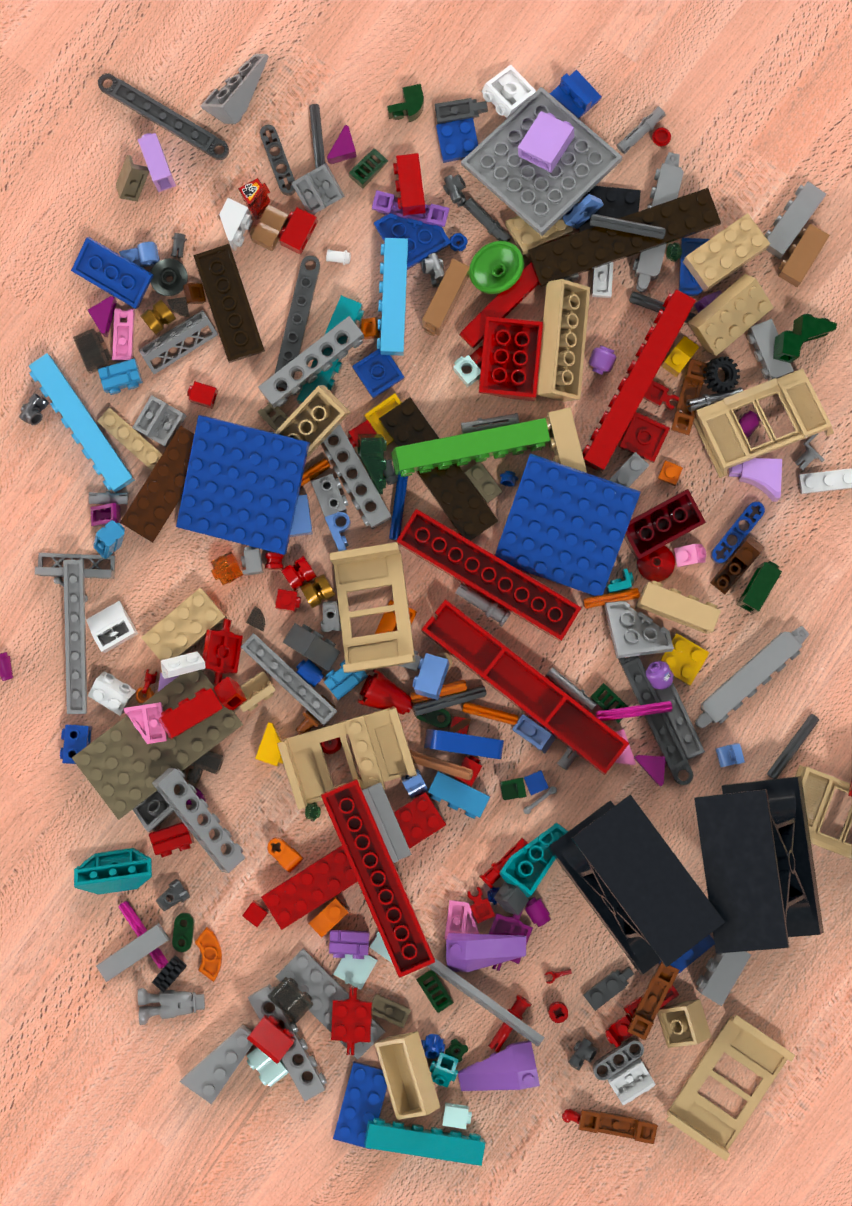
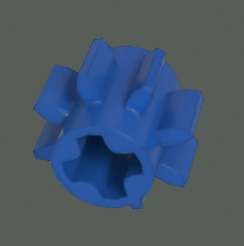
[421,1034,445,1059]

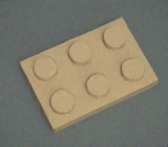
[505,216,573,255]

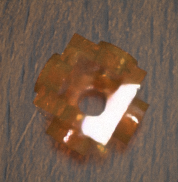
[211,551,243,585]

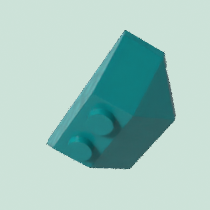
[74,848,152,895]

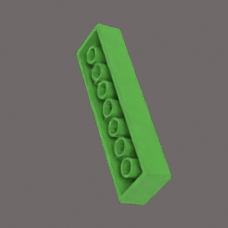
[391,418,550,477]

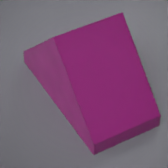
[327,125,357,164]
[87,296,117,337]
[91,503,121,526]
[634,755,665,787]

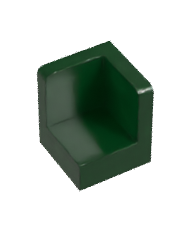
[500,777,527,800]

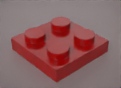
[619,412,670,463]

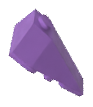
[446,933,526,972]
[458,1040,540,1091]

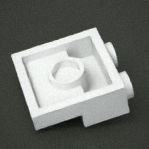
[481,65,536,118]

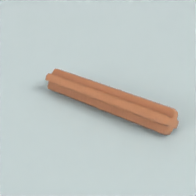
[410,750,473,780]

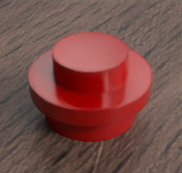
[652,127,671,147]

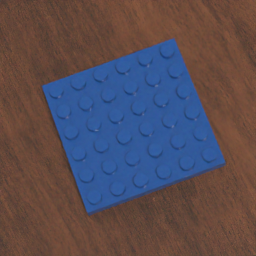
[176,415,310,555]
[495,453,640,596]

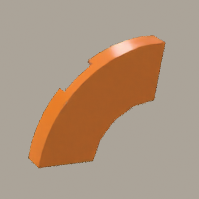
[195,927,222,982]

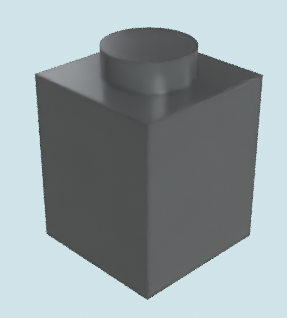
[494,883,529,915]

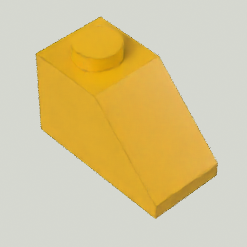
[662,336,699,377]
[255,722,283,766]

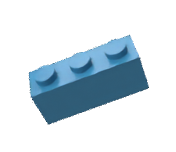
[428,771,490,819]

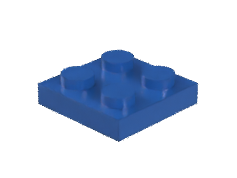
[436,118,478,163]
[352,349,405,399]

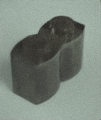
[73,328,112,374]
[268,977,314,1023]

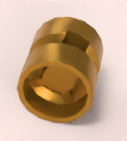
[140,299,176,335]
[300,574,335,609]

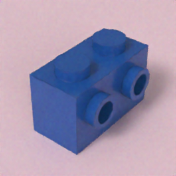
[60,725,92,764]

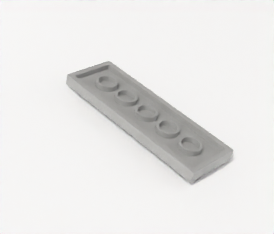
[275,948,385,1060]

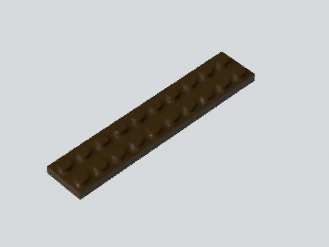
[528,188,721,287]

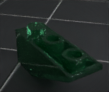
[358,434,387,494]

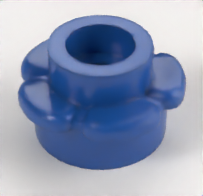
[449,233,468,251]
[500,471,518,487]

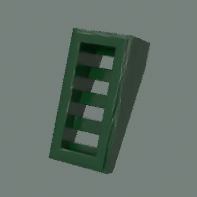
[349,148,388,188]
[590,683,628,723]
[416,969,454,1013]

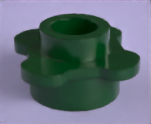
[445,1039,468,1062]

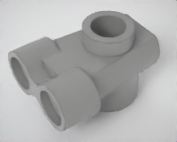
[421,253,445,287]
[320,601,341,632]

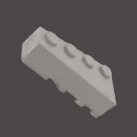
[180,1025,253,1104]

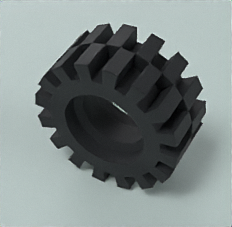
[703,357,740,393]
[152,955,187,993]

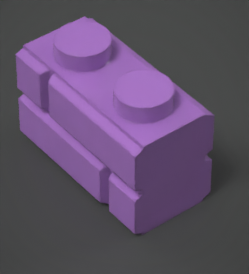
[329,930,370,959]

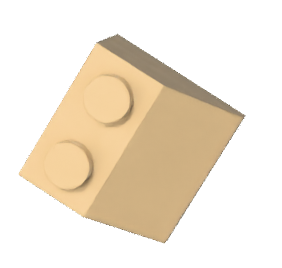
[658,999,711,1048]

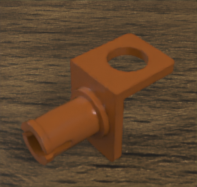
[296,695,336,734]

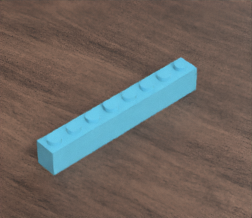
[29,353,135,493]

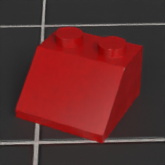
[247,1014,296,1064]

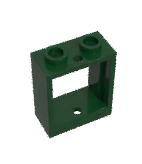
[736,561,782,614]

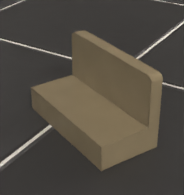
[116,155,149,202]

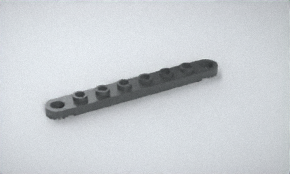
[98,73,229,160]
[275,256,320,399]
[618,656,693,785]

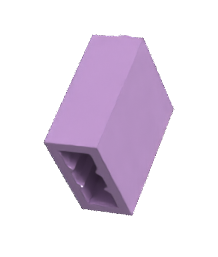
[518,111,574,173]
[138,133,176,192]

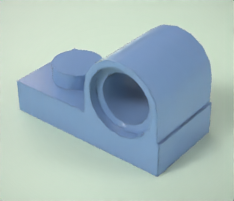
[563,194,604,229]
[119,242,160,268]
[325,512,351,551]
[512,714,556,753]
[716,743,745,767]
[401,769,428,799]

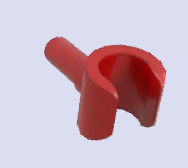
[142,669,157,694]
[544,969,572,984]

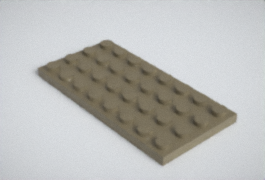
[72,670,243,820]

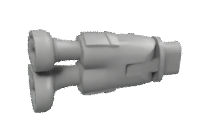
[138,988,205,1025]

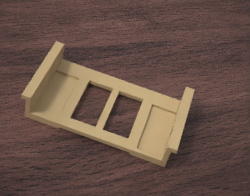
[693,369,834,478]
[330,542,416,673]
[277,707,417,810]
[795,765,852,859]
[667,1015,795,1161]

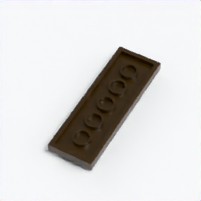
[193,244,265,363]

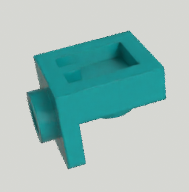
[606,568,634,593]

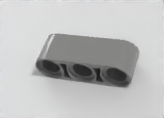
[593,1038,644,1080]

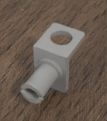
[795,433,824,470]

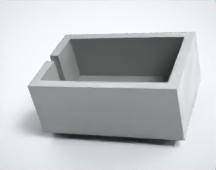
[696,951,751,1006]

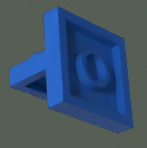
[549,69,602,119]

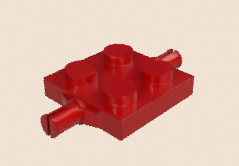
[202,619,243,684]
[331,987,373,1055]

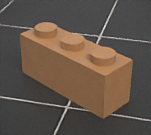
[778,224,830,287]

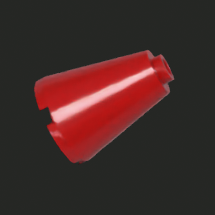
[358,669,413,715]

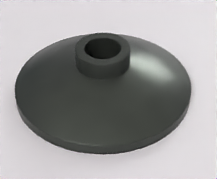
[150,258,188,296]

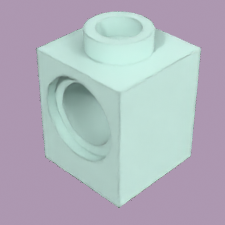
[453,355,481,388]
[443,1102,472,1129]

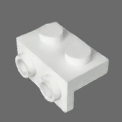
[161,651,206,679]
[88,671,136,716]
[607,1058,656,1105]

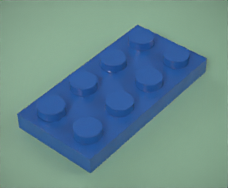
[71,237,154,309]
[333,1061,387,1149]

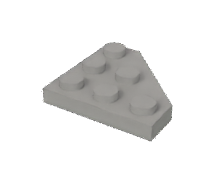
[604,601,674,658]

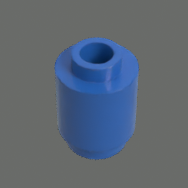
[296,659,324,687]

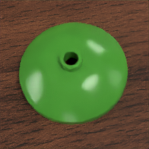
[469,241,524,294]

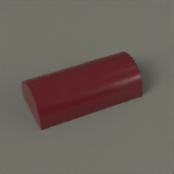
[624,489,706,559]

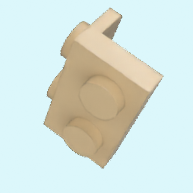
[239,671,275,712]

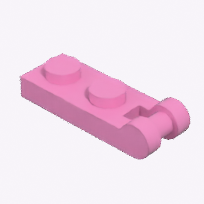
[112,309,135,361]

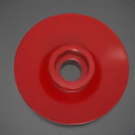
[637,546,675,582]

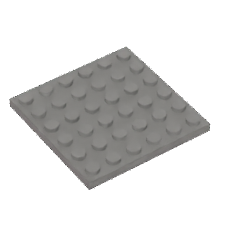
[461,87,622,236]

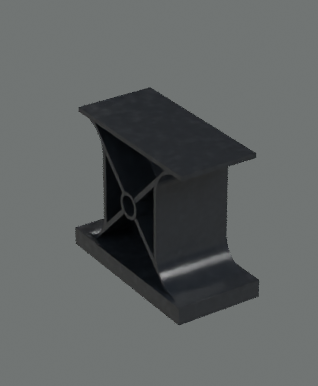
[694,776,824,954]
[547,794,725,975]

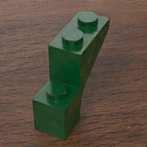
[773,314,837,363]

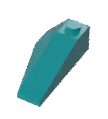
[499,823,568,898]

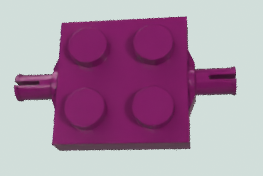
[489,909,533,971]

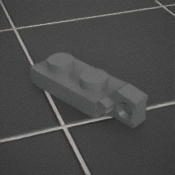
[435,98,488,124]
[583,967,634,1011]

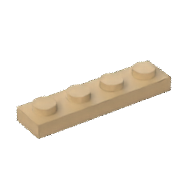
[97,408,162,470]
[344,715,386,790]

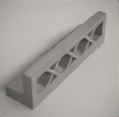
[139,310,218,374]
[35,553,116,579]
[362,782,412,863]

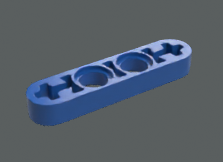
[711,502,765,564]

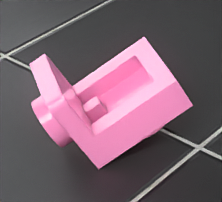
[674,544,706,567]

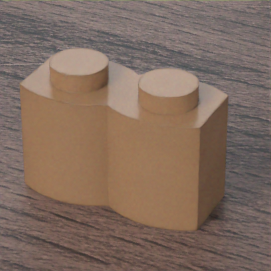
[250,205,289,251]

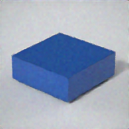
[524,770,549,795]

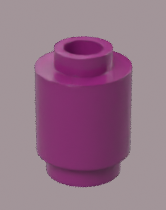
[738,411,761,439]
[524,897,551,927]

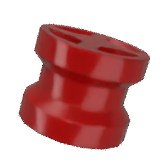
[265,553,284,570]
[548,1001,568,1023]

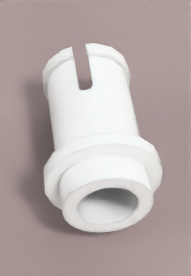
[326,249,351,265]

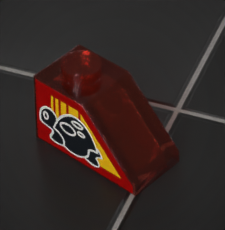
[238,178,270,220]

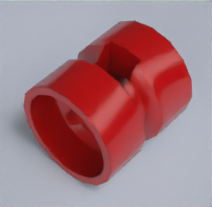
[281,556,317,591]

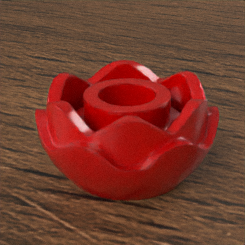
[320,737,342,755]

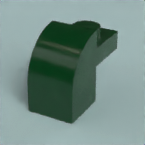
[387,84,424,122]

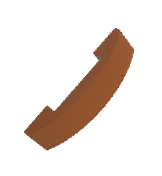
[671,359,707,436]
[627,961,680,1040]
[578,1109,658,1144]

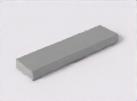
[655,682,705,760]
[96,923,170,982]

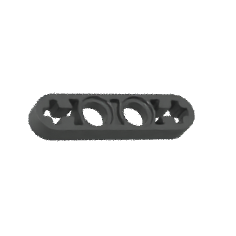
[260,124,295,196]

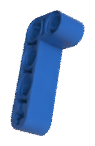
[424,729,504,759]

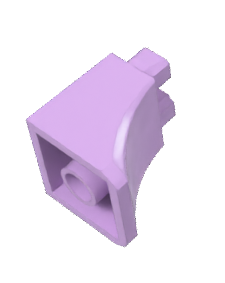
[729,458,782,502]

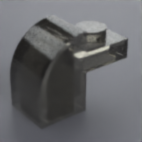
[187,751,225,787]

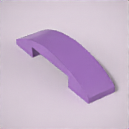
[372,190,450,227]

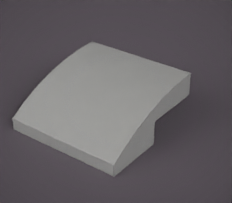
[291,163,345,215]
[132,395,187,448]

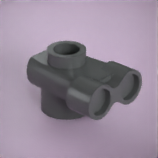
[443,174,467,207]
[19,393,49,425]
[156,879,190,911]
[568,1038,597,1071]

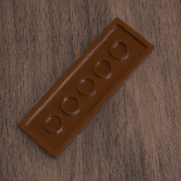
[120,425,194,543]

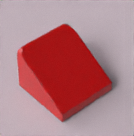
[470,346,483,367]
[242,900,269,927]

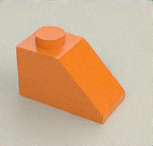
[308,897,350,938]

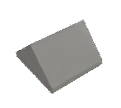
[133,790,174,832]

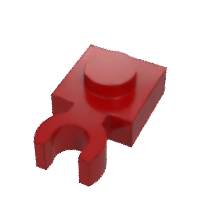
[643,381,679,410]
[467,886,495,923]

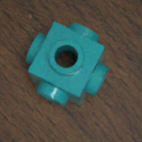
[429,1052,459,1087]

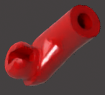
[562,1109,581,1124]

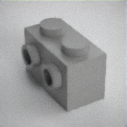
[311,473,349,517]

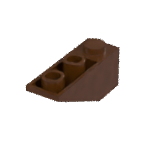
[710,535,764,595]

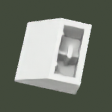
[219,198,253,251]
[86,601,138,653]

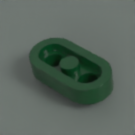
[414,701,451,728]
[172,913,195,952]

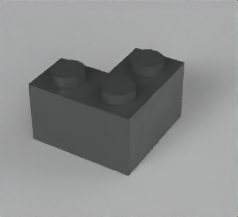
[283,623,340,671]

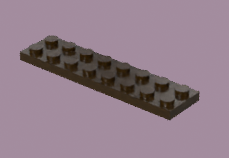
[379,397,498,541]

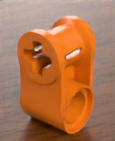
[267,837,304,873]

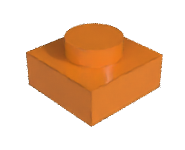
[361,317,380,340]
[657,460,683,486]

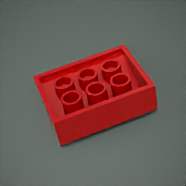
[479,316,543,401]

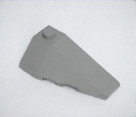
[201,54,269,124]

